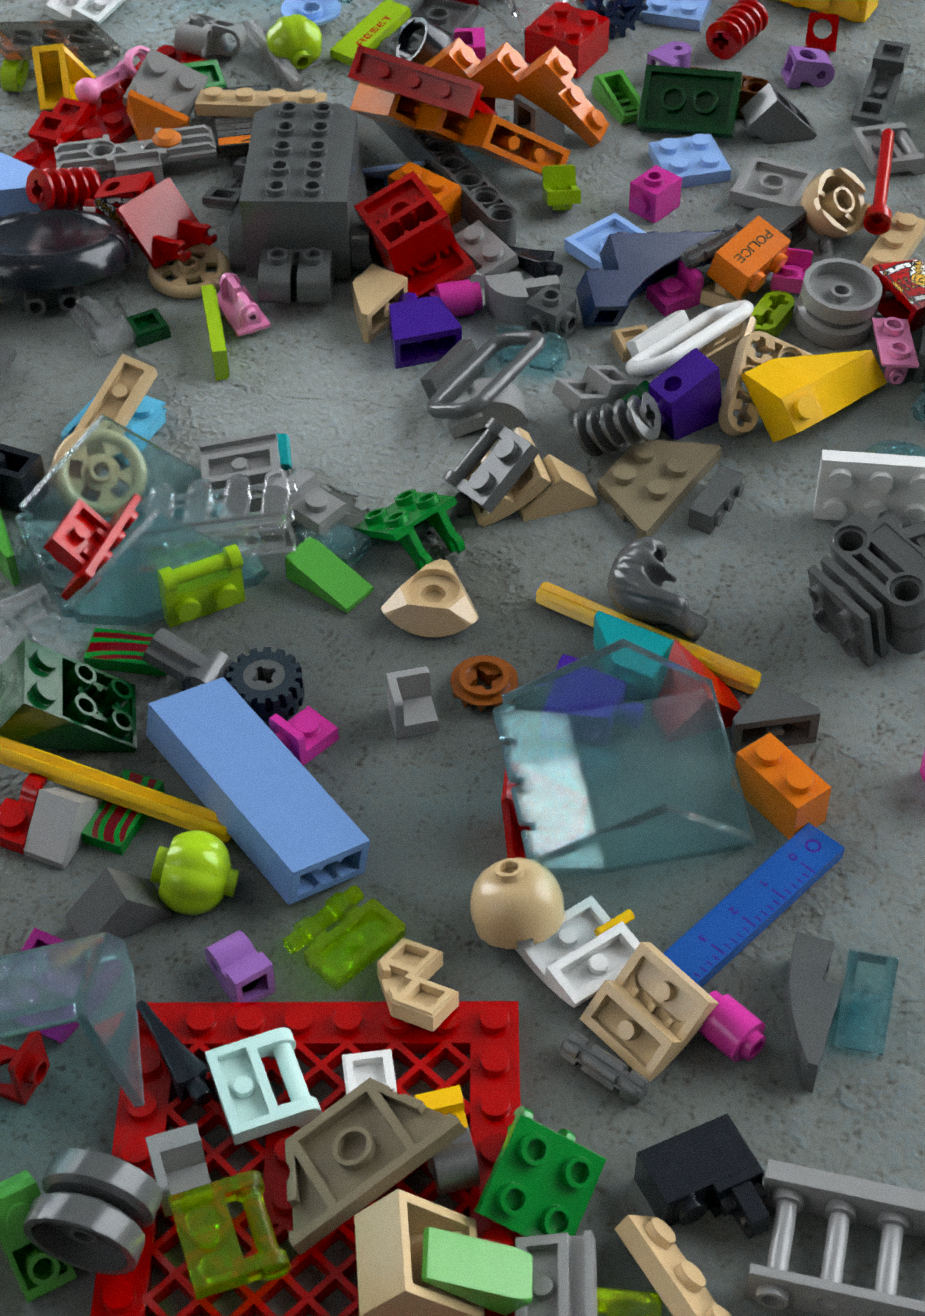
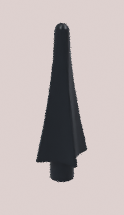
[507,245,563,278]
[136,1000,213,1107]

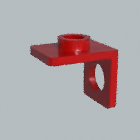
[805,12,840,56]
[0,1029,50,1106]

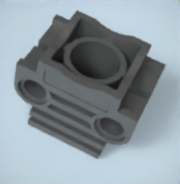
[808,510,925,668]

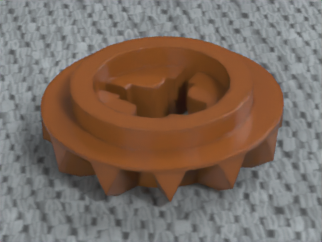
[450,655,518,712]

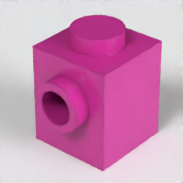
[629,165,682,224]

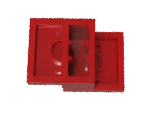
[354,171,476,298]

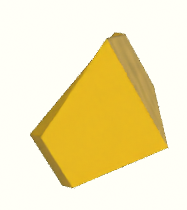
[31,43,97,111]

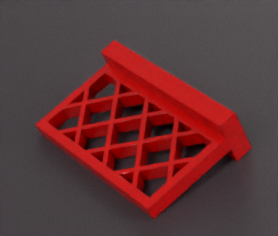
[347,44,497,119]

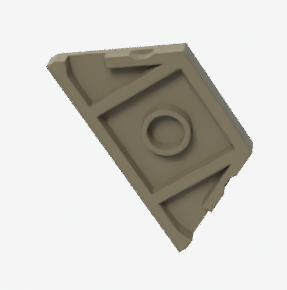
[597,440,722,538]
[285,1078,467,1255]

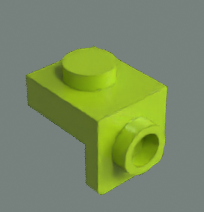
[542,164,581,211]

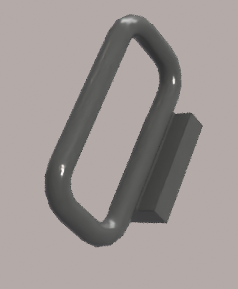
[420,330,545,419]

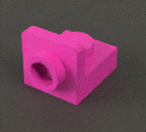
[454,27,486,61]
[770,248,813,294]
[646,260,704,317]
[269,706,339,766]

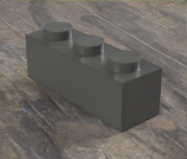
[688,465,745,535]

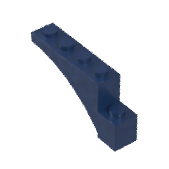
[575,230,740,327]

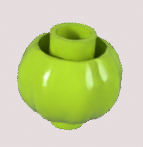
[266,14,322,69]
[150,830,240,915]

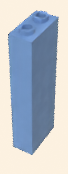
[146,677,370,905]

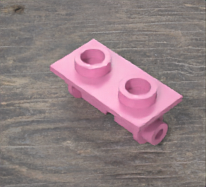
[216,272,271,337]
[871,317,919,385]

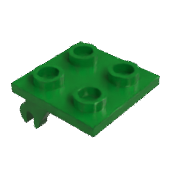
[353,489,465,570]
[474,1106,607,1237]

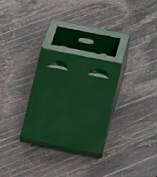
[0,638,137,753]

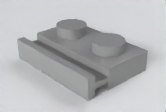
[199,430,282,495]
[515,1230,598,1316]

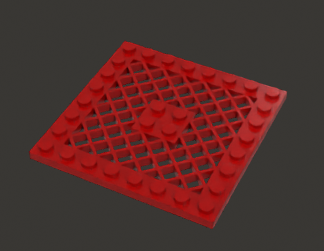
[90,1001,522,1316]

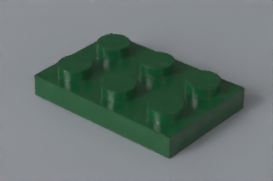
[636,64,743,139]

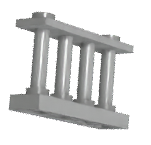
[744,1159,925,1316]

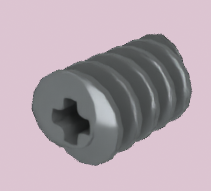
[573,392,661,457]

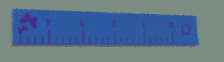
[663,822,845,988]

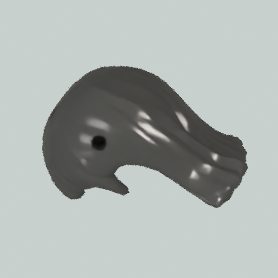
[607,536,708,641]

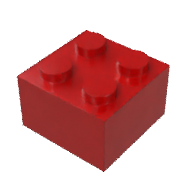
[524,1,610,79]

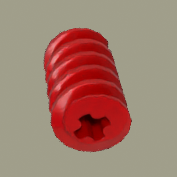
[706,0,769,60]
[26,167,102,211]

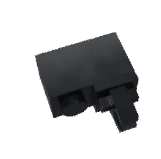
[634,1113,770,1239]

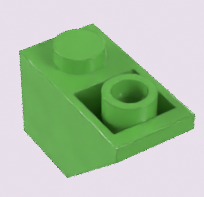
[0,1170,77,1303]

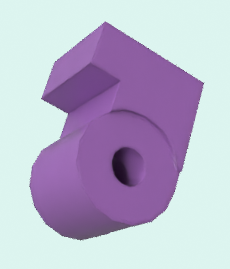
[647,41,692,68]
[781,45,835,89]
[204,930,276,1002]

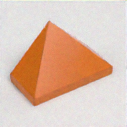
[127,89,190,141]

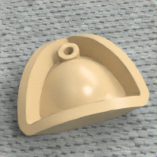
[381,559,479,637]

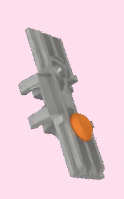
[54,124,217,185]

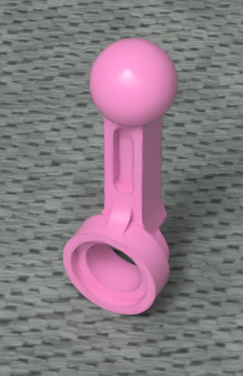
[75,46,149,104]

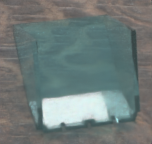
[14,414,270,626]
[492,639,757,874]
[0,932,145,1107]

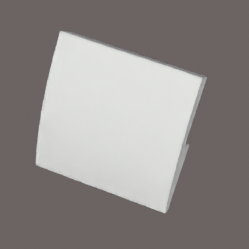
[44,0,125,27]
[515,895,640,1008]

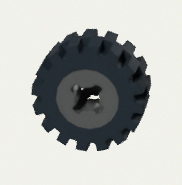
[226,647,305,726]

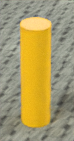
[594,909,635,937]

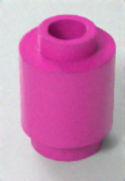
[429,279,483,317]
[698,990,766,1062]

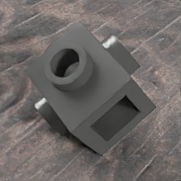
[524,285,578,351]

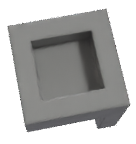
[386,666,439,739]
[145,1123,215,1217]

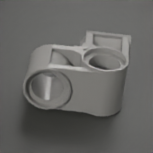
[174,14,248,56]

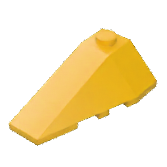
[741,350,887,443]

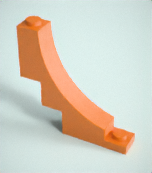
[350,83,571,176]

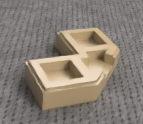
[377,938,459,1032]

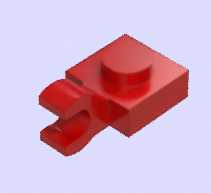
[0,772,48,855]

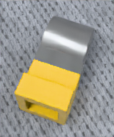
[415,1085,480,1195]

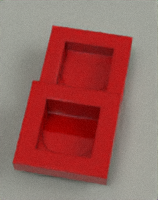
[28,97,93,145]

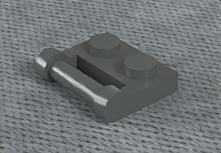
[442,417,540,513]

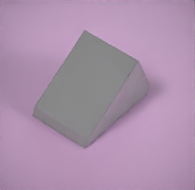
[23,786,103,870]

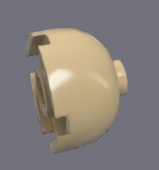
[801,167,870,239]
[470,857,565,949]

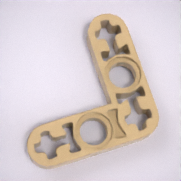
[718,331,813,437]

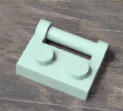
[205,1027,322,1145]

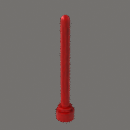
[863,128,895,235]

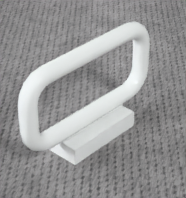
[625,300,754,376]

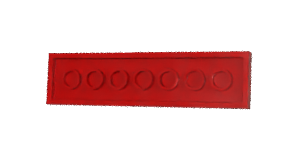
[12,44,208,170]

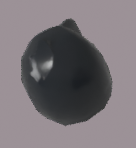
[396,17,455,65]

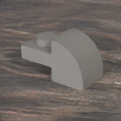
[485,271,560,326]
[552,365,637,415]
[447,378,529,439]
[263,469,346,535]

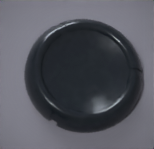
[0,209,134,290]

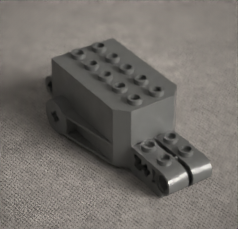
[228,101,372,303]

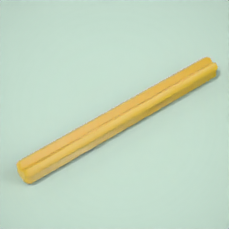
[536,582,762,695]
[0,736,232,843]

